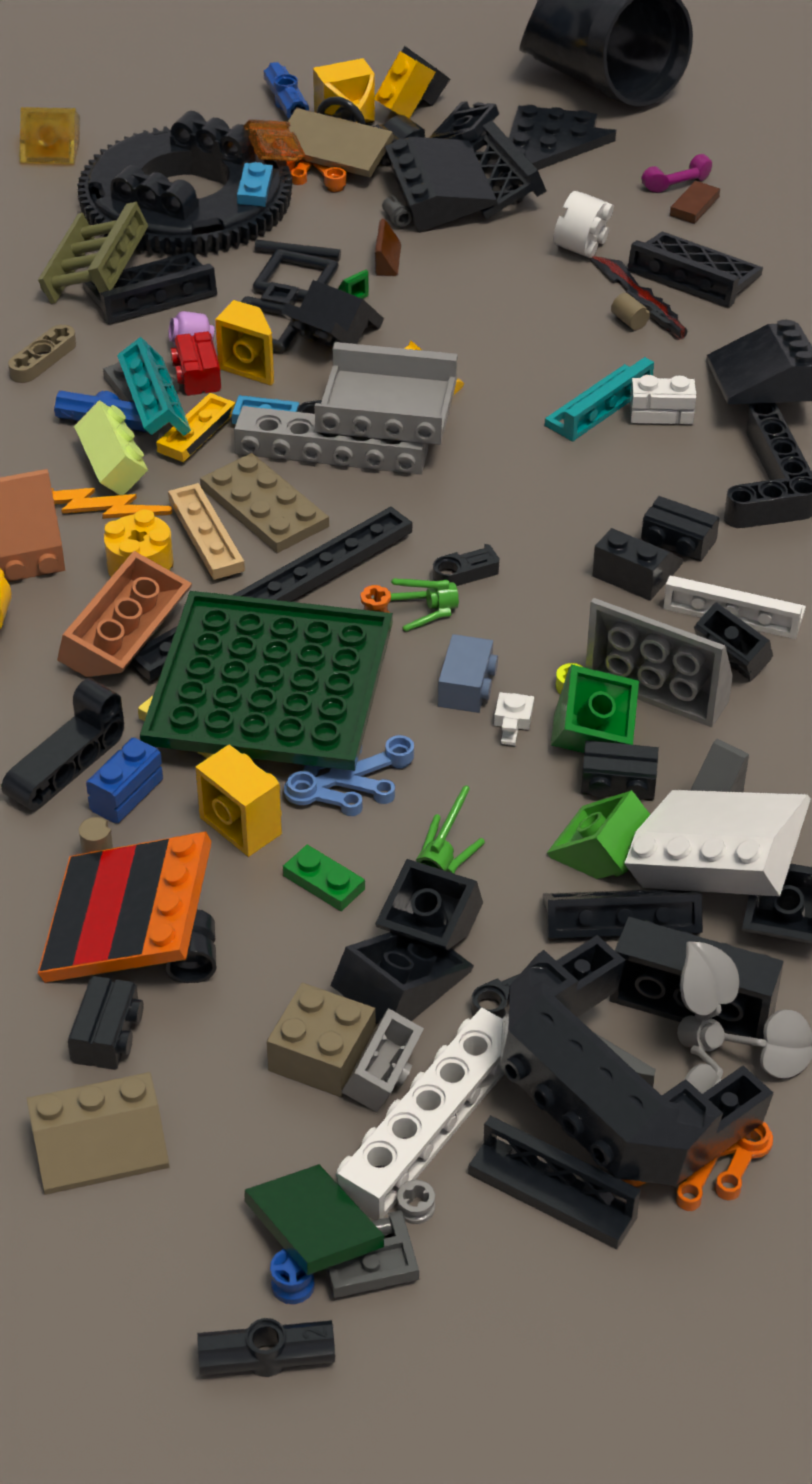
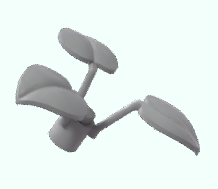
[677,941,812,1094]

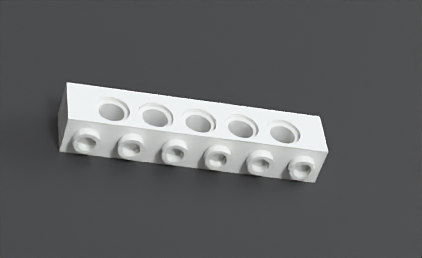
[336,1007,505,1220]

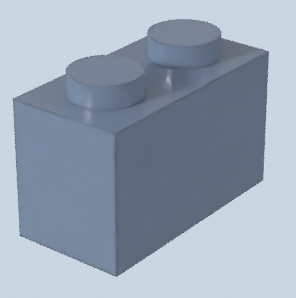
[438,634,498,713]

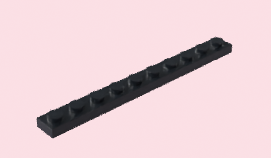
[129,506,413,681]

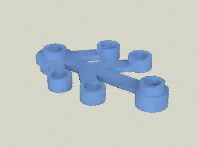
[284,735,414,816]

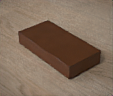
[670,181,720,223]

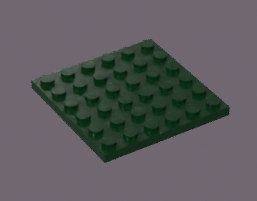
[140,591,393,771]

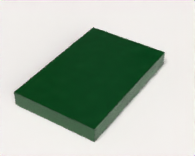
[245,1164,384,1275]

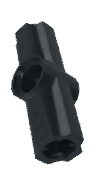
[197,1318,336,1377]

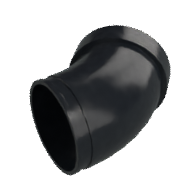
[519,0,693,106]

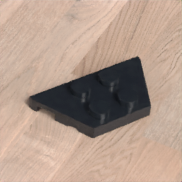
[429,101,500,143]

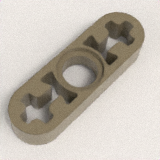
[8,325,76,383]

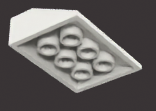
[624,790,811,896]

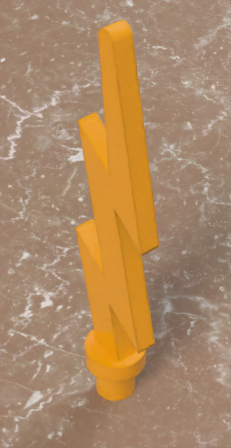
[52,488,172,518]

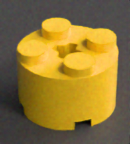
[104,510,174,577]

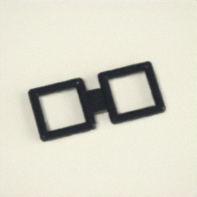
[241,249,339,353]

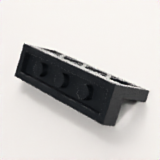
[543,889,703,938]
[468,1115,641,1250]

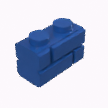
[86,737,163,824]

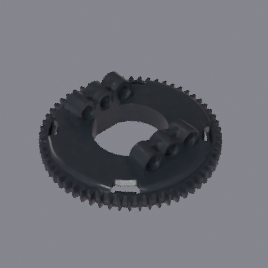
[77,111,292,257]

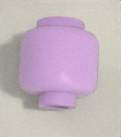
[168,311,214,346]

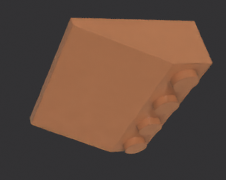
[0,469,65,582]

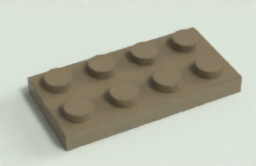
[200,453,329,553]

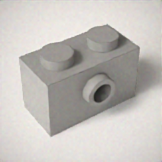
[341,1008,424,1112]

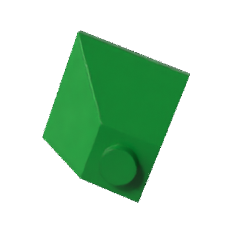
[551,664,639,753]

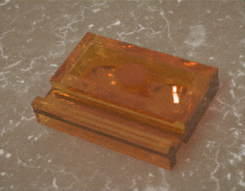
[243,119,305,161]

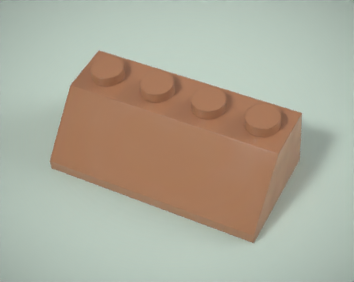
[57,551,192,677]

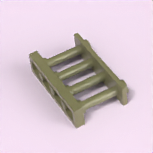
[38,202,148,304]

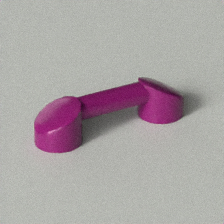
[641,154,712,193]

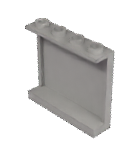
[315,342,458,445]

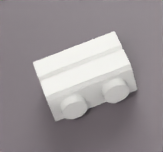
[630,375,696,424]

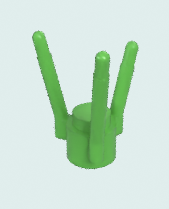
[373,578,459,632]
[416,785,485,873]

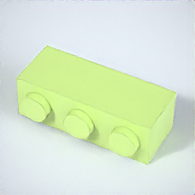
[74,400,148,495]

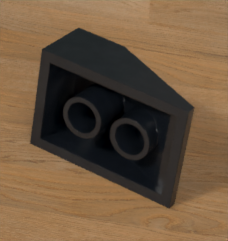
[330,932,474,1024]

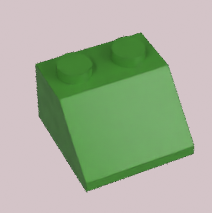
[547,790,651,879]

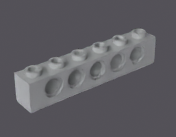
[234,406,428,475]

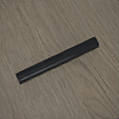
[255,240,341,261]

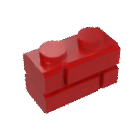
[170,331,222,396]

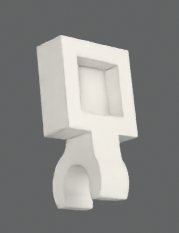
[494,692,534,746]

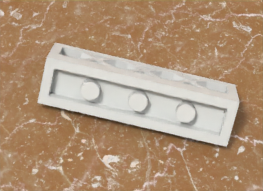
[663,576,806,639]

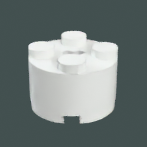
[554,190,614,258]

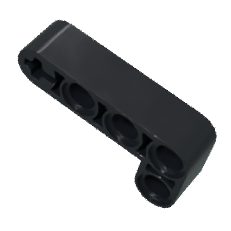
[1,678,124,811]

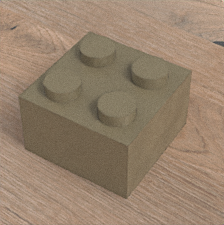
[267,982,376,1098]

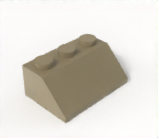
[26,1072,170,1195]

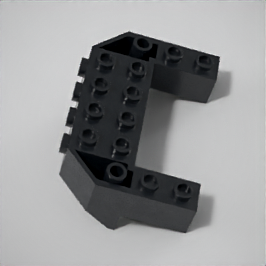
[500,935,774,1186]

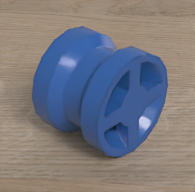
[270,1249,315,1304]

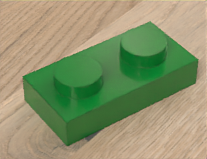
[283,844,365,912]

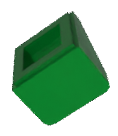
[338,269,369,299]

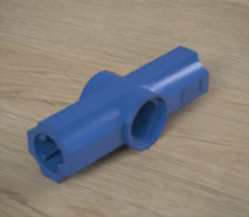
[264,62,309,118]
[54,390,148,432]

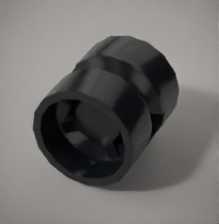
[166,909,217,983]

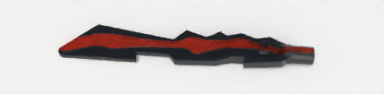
[590,256,688,338]

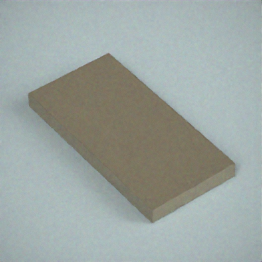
[272,108,394,177]

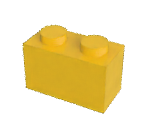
[375,51,436,119]

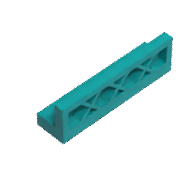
[117,337,191,436]
[544,357,654,442]

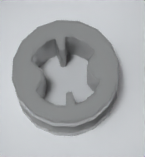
[397,1180,435,1224]

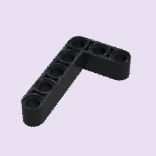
[724,403,812,528]

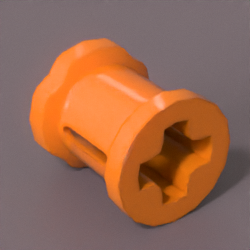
[360,585,391,613]

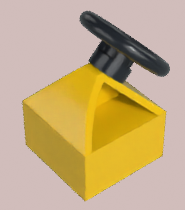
[313,58,375,125]

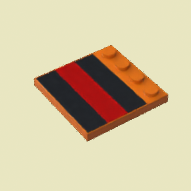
[38,831,212,983]

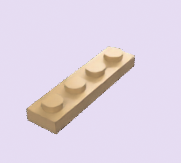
[168,483,245,580]

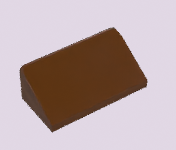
[375,219,401,276]

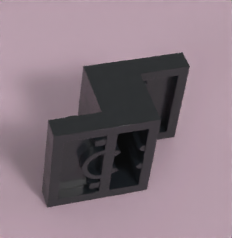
[281,280,384,349]

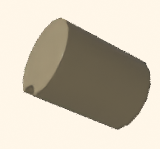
[611,293,650,330]
[79,817,113,854]

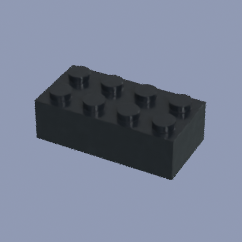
[609,917,784,1039]

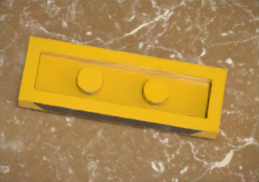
[156,393,236,462]

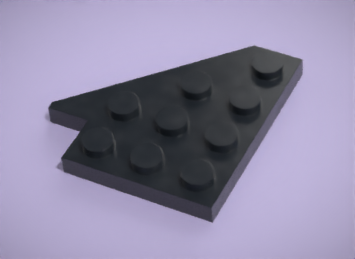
[509,104,616,170]

